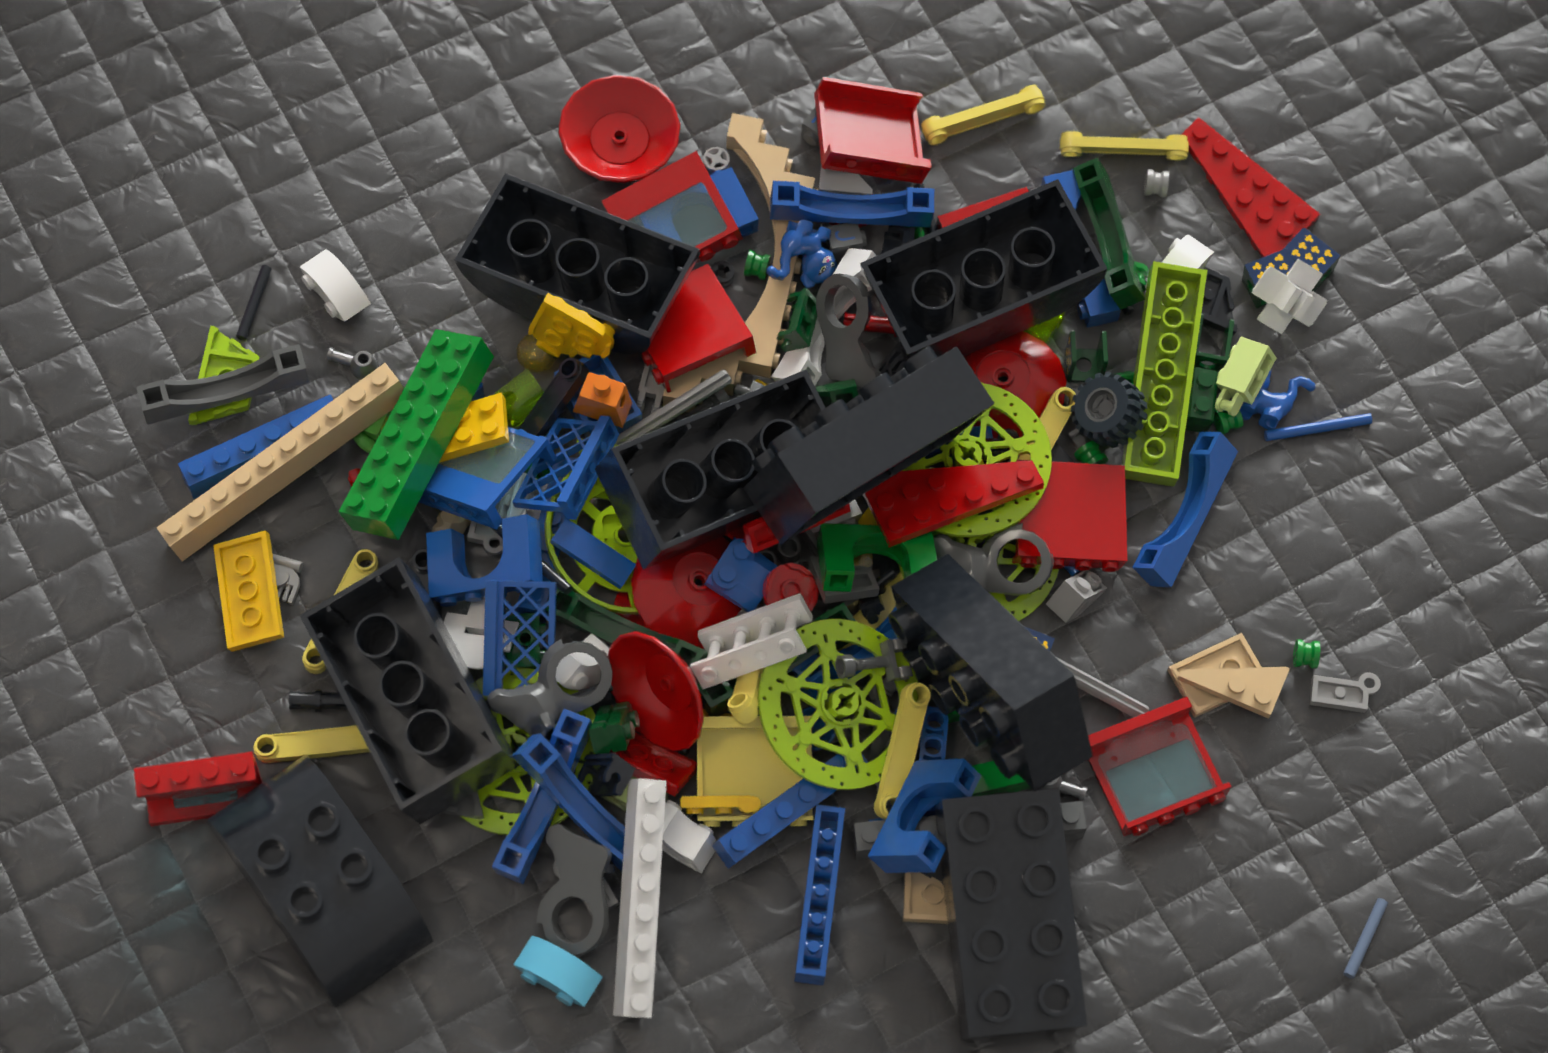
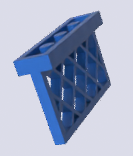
[512,416,619,520]
[483,580,557,696]

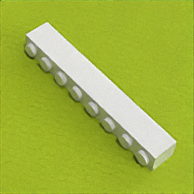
[613,778,666,1018]

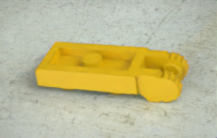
[680,795,762,814]

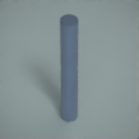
[1343,898,1388,979]

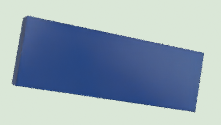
[549,518,636,589]

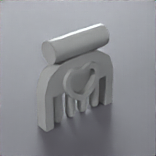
[273,554,303,605]

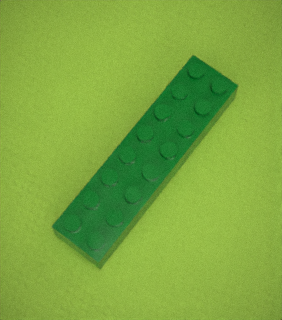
[339,329,494,540]

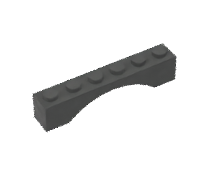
[136,344,309,425]

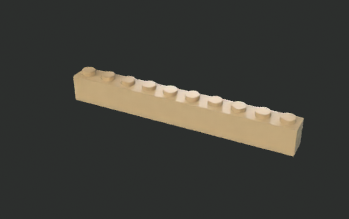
[157,363,404,561]

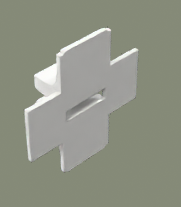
[1252,259,1328,334]
[444,597,519,670]

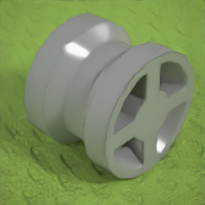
[703,147,730,175]
[1144,169,1169,198]

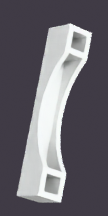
[771,248,876,386]

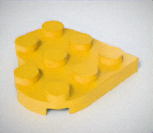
[528,293,615,359]

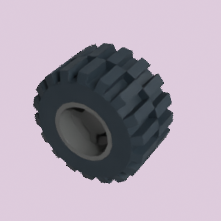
[1071,372,1148,448]

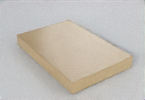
[1167,633,1261,718]

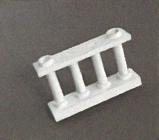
[690,593,813,689]

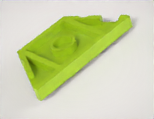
[188,326,260,425]

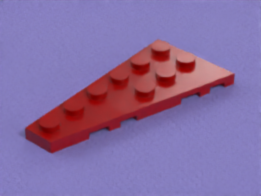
[1181,117,1320,258]
[863,460,1044,547]

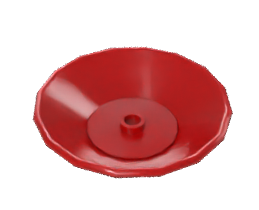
[558,75,681,183]
[964,331,1067,438]
[631,536,742,649]
[608,631,704,751]

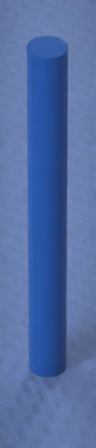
[1264,413,1372,441]

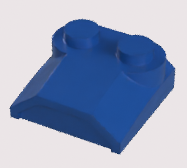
[704,537,777,612]

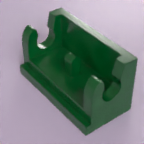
[776,288,817,352]

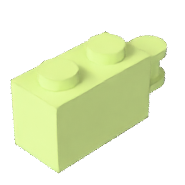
[1215,337,1276,416]

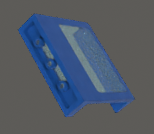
[419,427,557,530]

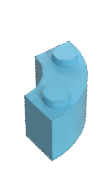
[513,935,603,1007]

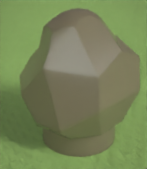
[432,511,471,534]

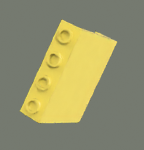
[697,716,813,827]

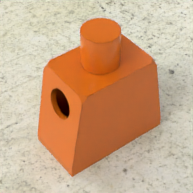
[573,372,632,428]

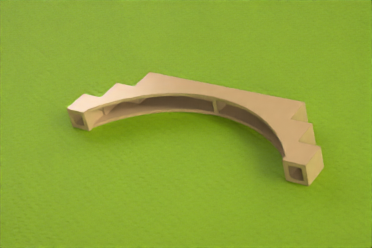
[663,113,819,412]

